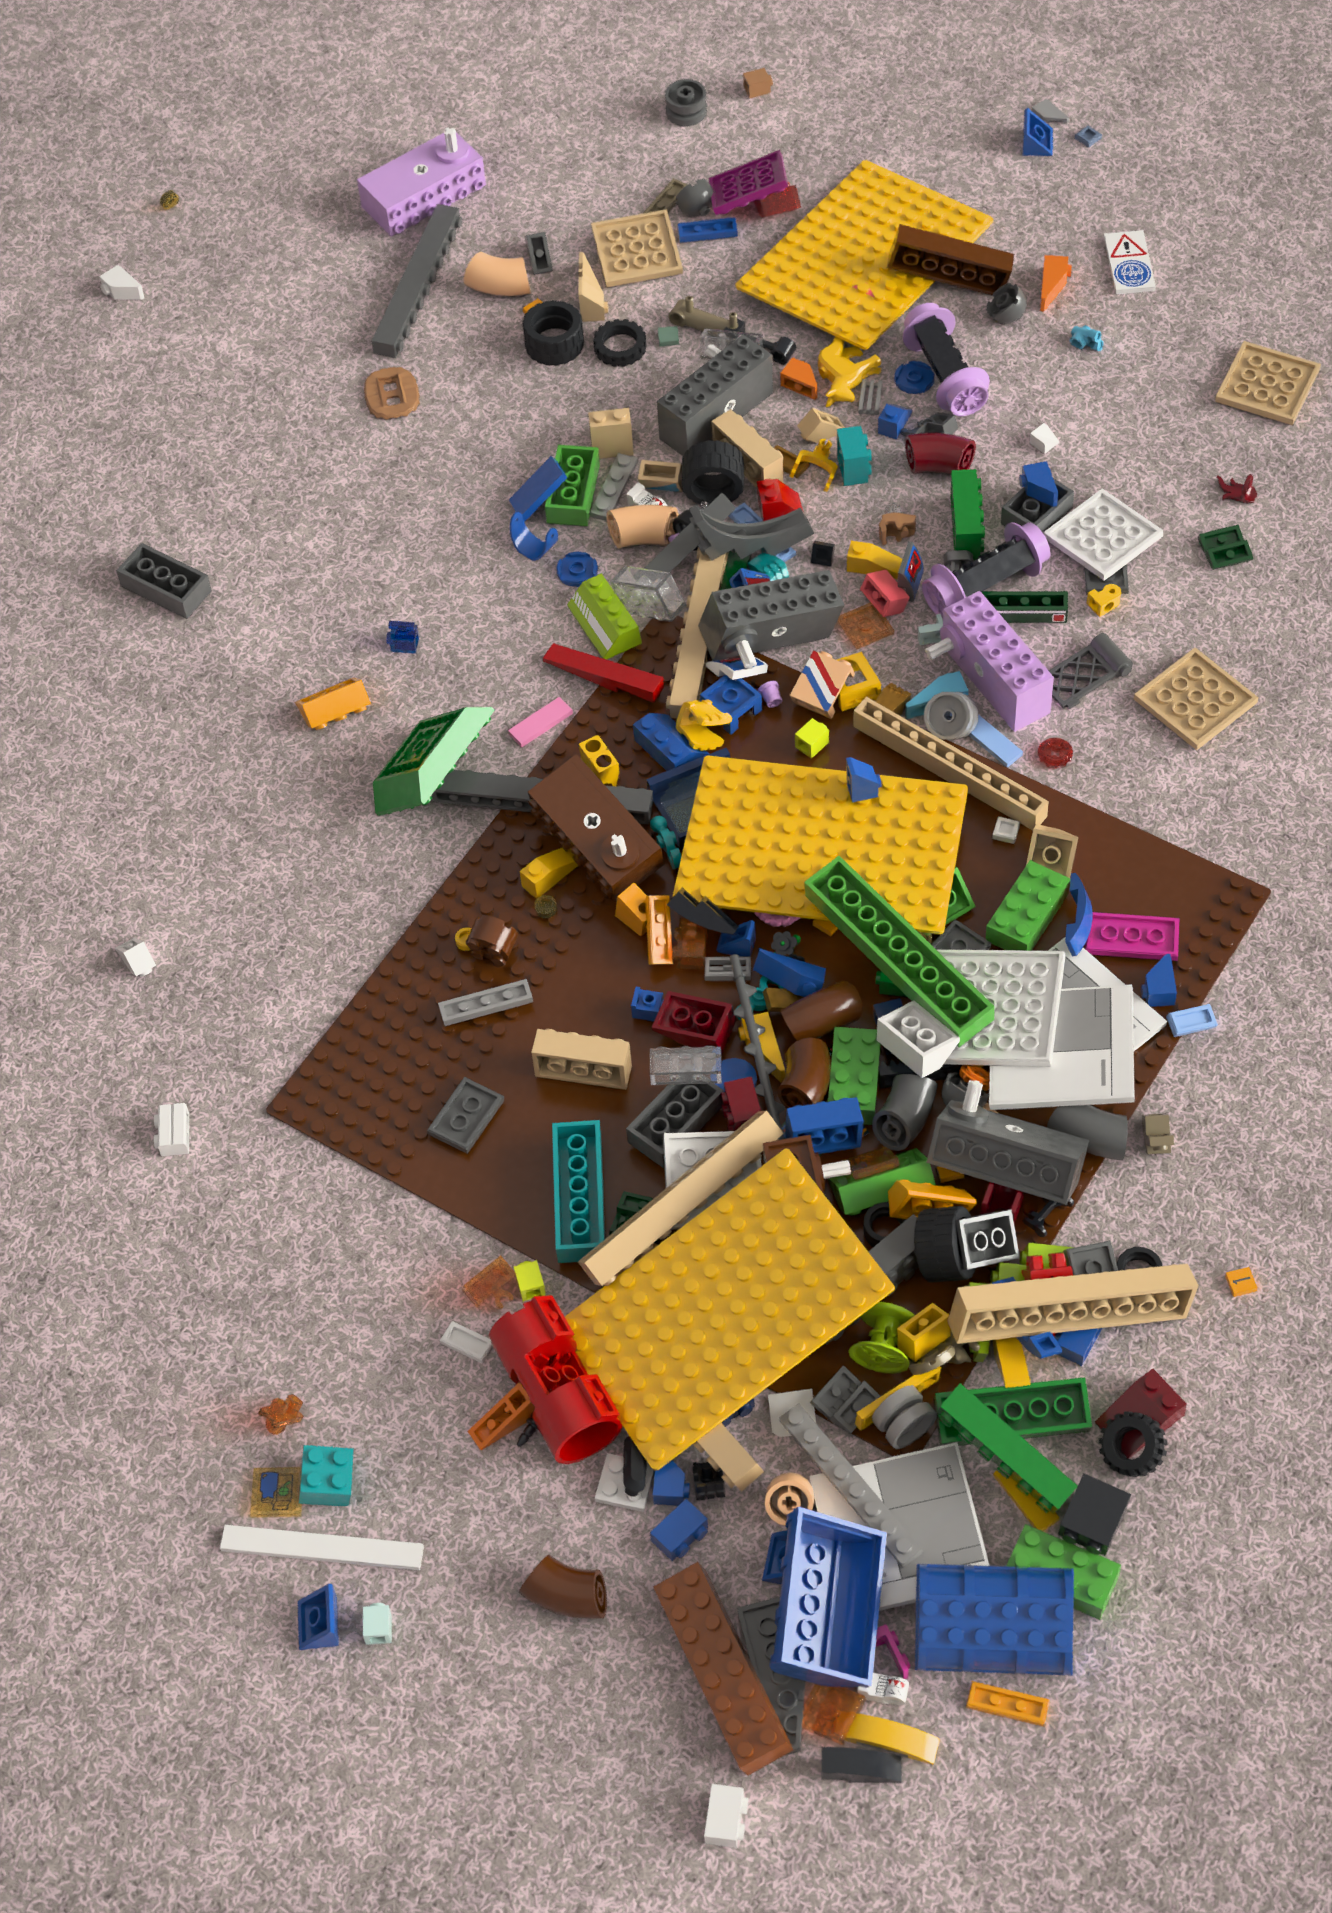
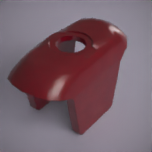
[980,1182,1024,1223]

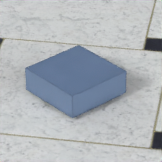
[1075,125,1102,148]

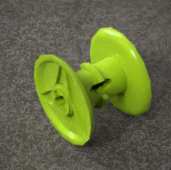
[849,1302,915,1373]

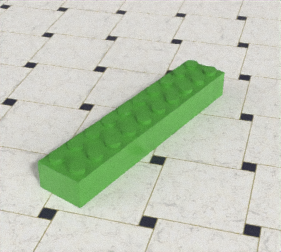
[804,856,995,1047]

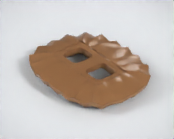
[364,367,420,420]

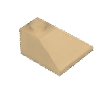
[1026,824,1078,878]

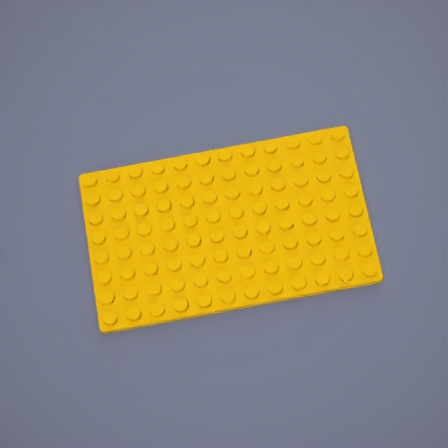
[735,160,993,350]
[673,756,968,934]
[565,1149,895,1471]

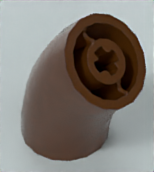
[781,981,862,1041]
[777,1037,831,1108]
[518,1555,607,1619]

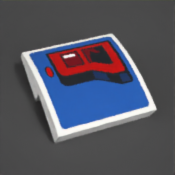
[706,656,768,680]

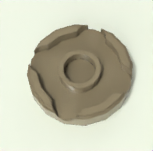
[909,1342,956,1375]

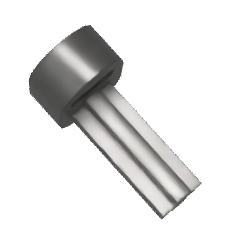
[943,550,973,571]

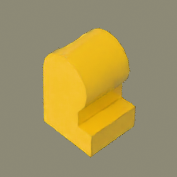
[1086,584,1121,617]

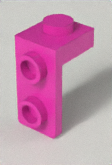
[876,1624,911,1679]

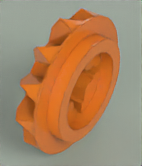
[959,1065,990,1091]

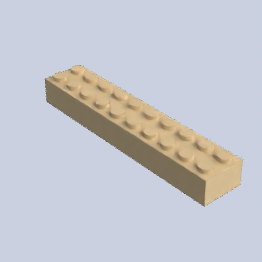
[948,1264,1199,1344]

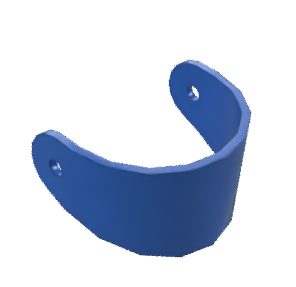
[510,511,558,561]

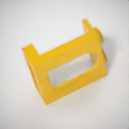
[836,651,882,711]

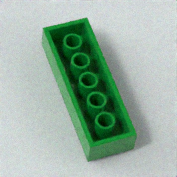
[933,1377,1092,1446]
[937,1384,1078,1513]

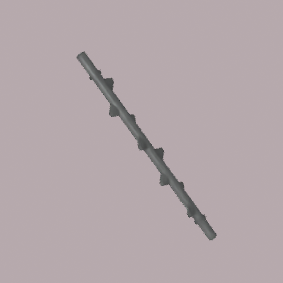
[729,954,785,1140]

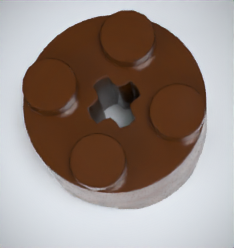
[466,915,518,966]

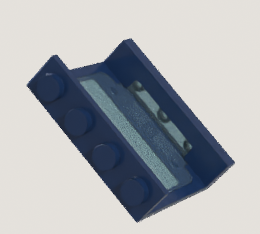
[646,748,730,850]

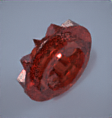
[1038,738,1073,769]

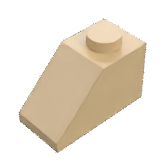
[797,408,845,443]

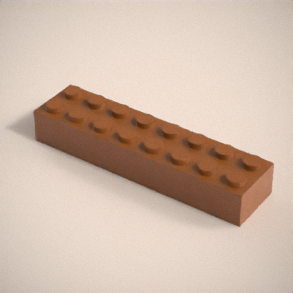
[653,1562,794,1776]

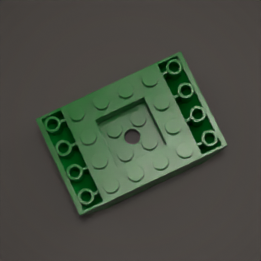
[373,707,495,816]

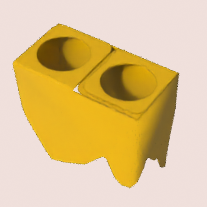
[578,735,619,787]

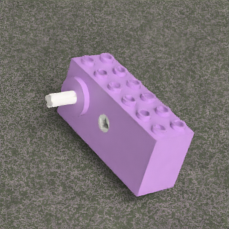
[357,128,486,236]
[925,591,1054,732]

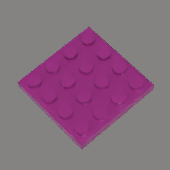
[709,149,788,215]

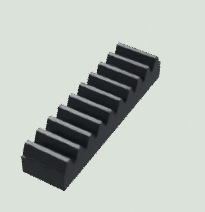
[879,1060,963,1088]

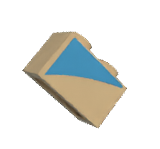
[638,460,683,492]

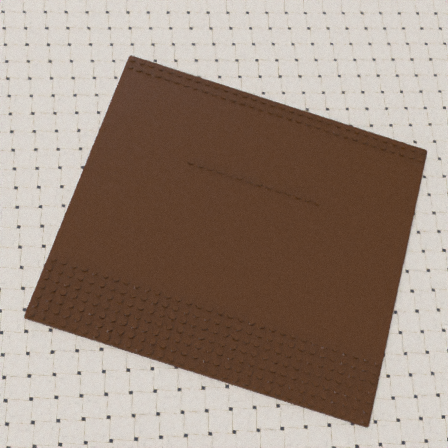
[266,609,1271,1457]

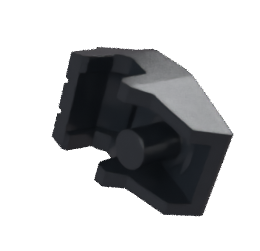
[693,1462,726,1501]

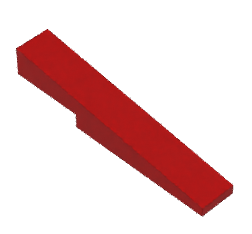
[542,643,664,703]

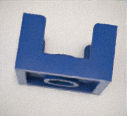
[700,675,762,735]

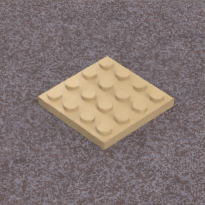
[591,209,683,288]
[1215,341,1321,426]
[1134,648,1259,750]

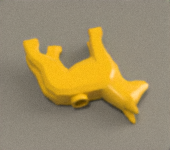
[818,336,881,407]

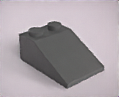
[956,1210,1020,1270]

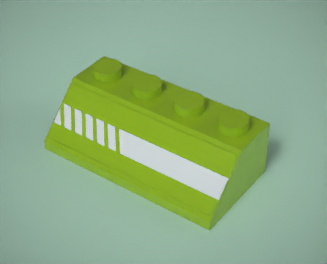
[567,573,642,660]

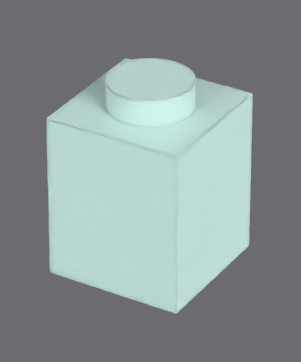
[363,1603,392,1645]

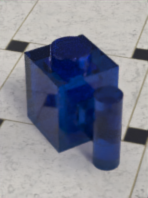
[386,621,420,654]

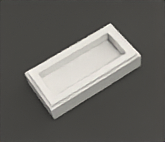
[440,1321,493,1364]

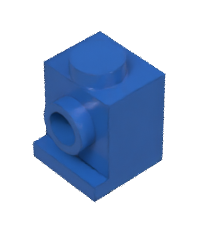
[631,986,664,1021]

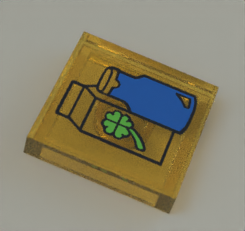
[250,1467,302,1518]

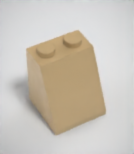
[588,408,634,459]

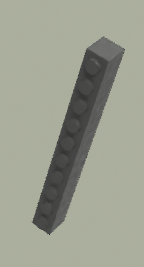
[371,204,462,358]
[432,770,654,825]

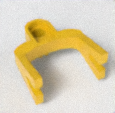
[789,439,838,492]

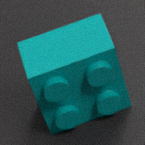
[837,426,872,486]
[298,1445,354,1506]

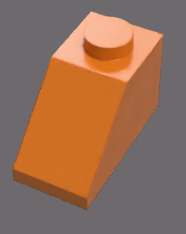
[780,357,817,400]

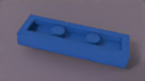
[678,217,738,243]

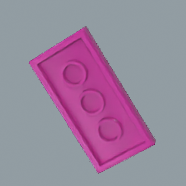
[1085,912,1179,961]

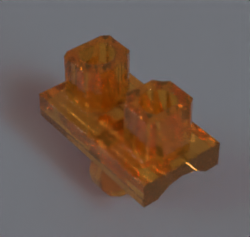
[258,1394,304,1435]

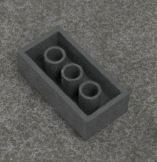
[116,543,212,619]
[626,1065,724,1168]

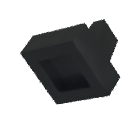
[810,541,835,567]

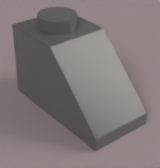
[524,232,553,275]

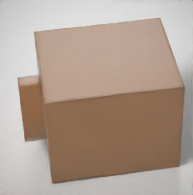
[743,68,773,99]

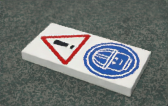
[1104,230,1156,295]

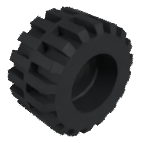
[1098,1411,1168,1477]

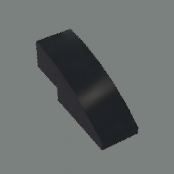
[667,887,739,934]
[822,1747,902,1783]

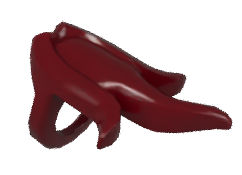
[1217,474,1257,503]

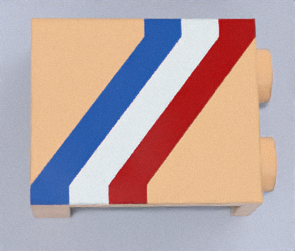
[790,650,855,719]

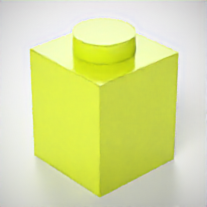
[795,718,829,759]
[514,1260,546,1302]

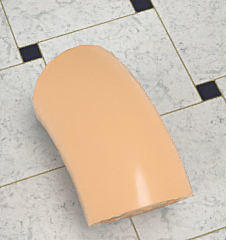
[464,252,531,296]
[606,505,679,548]
[764,1472,815,1526]

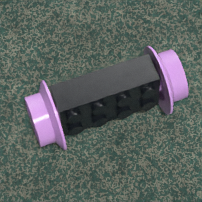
[903,303,990,416]
[922,522,1050,618]

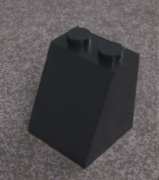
[1058,1473,1131,1556]

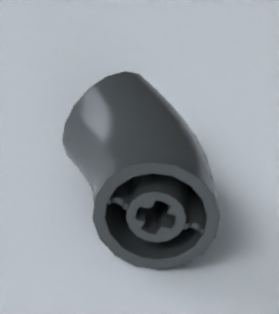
[872,1074,938,1151]
[1047,1105,1128,1160]

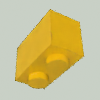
[897,1303,951,1362]

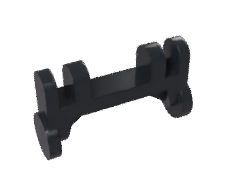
[1022,1197,1074,1238]

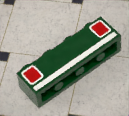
[982,591,1068,623]

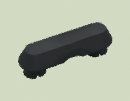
[623,1436,647,1497]

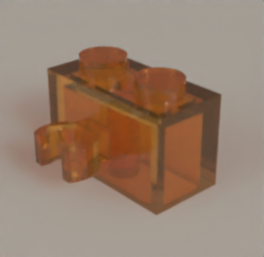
[672,918,708,970]
[462,1255,516,1310]

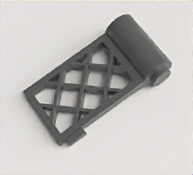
[1049,633,1133,709]

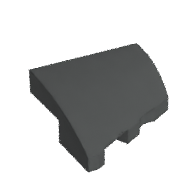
[900,412,958,436]

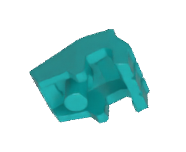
[748,552,789,581]

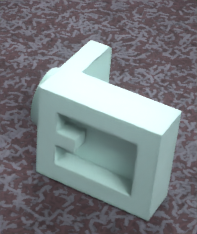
[918,613,943,645]

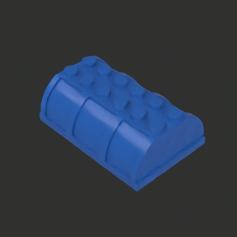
[770,1507,887,1688]
[915,1563,1074,1676]

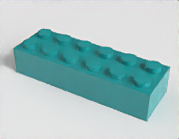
[552,1120,605,1263]

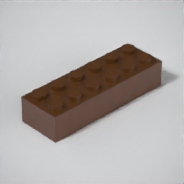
[887,224,1015,296]

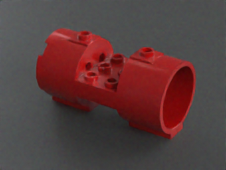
[489,1295,622,1464]

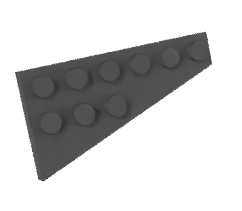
[737,1597,806,1756]

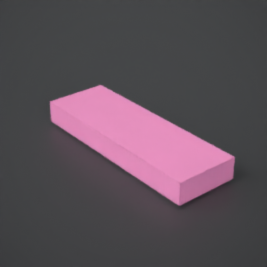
[508,697,573,748]

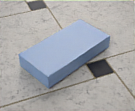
[1166,1004,1218,1037]

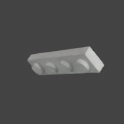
[590,453,638,521]
[438,979,533,1026]

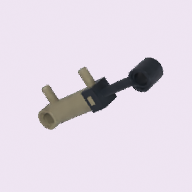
[668,296,797,365]

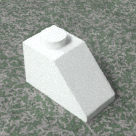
[100,265,144,300]
[115,937,156,977]

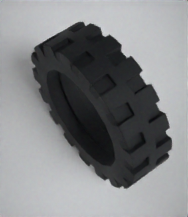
[593,319,647,367]

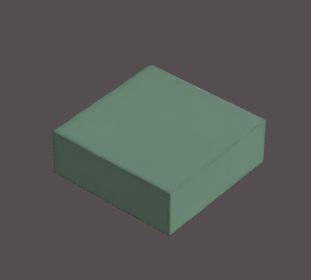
[658,326,679,347]

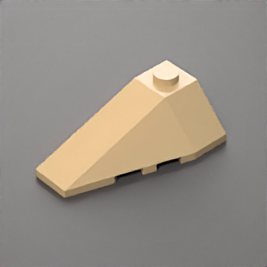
[578,252,608,322]

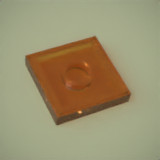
[837,602,894,650]
[842,1147,900,1180]
[802,1684,866,1745]

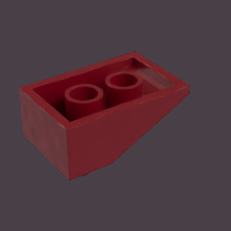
[651,991,737,1057]
[1095,1368,1187,1459]

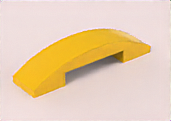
[831,1712,940,1764]

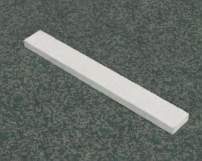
[220,1525,424,1570]

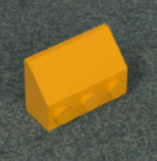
[295,677,371,730]
[888,1180,976,1219]

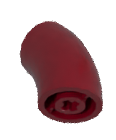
[905,433,976,475]

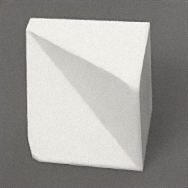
[1030,423,1059,454]

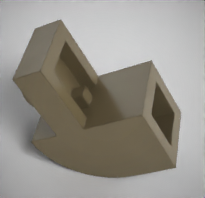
[1142,1113,1174,1154]

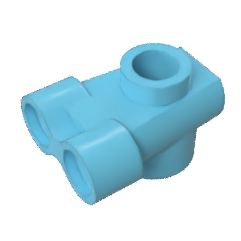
[1070,325,1104,351]

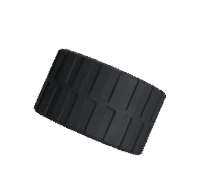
[522,300,584,366]
[682,440,744,506]
[914,1206,976,1282]

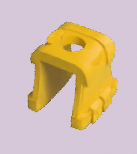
[676,700,732,751]

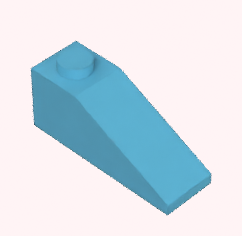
[905,671,969,719]

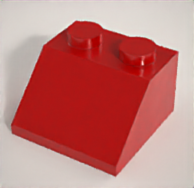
[756,479,803,521]

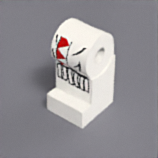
[627,482,667,506]
[858,1673,909,1706]

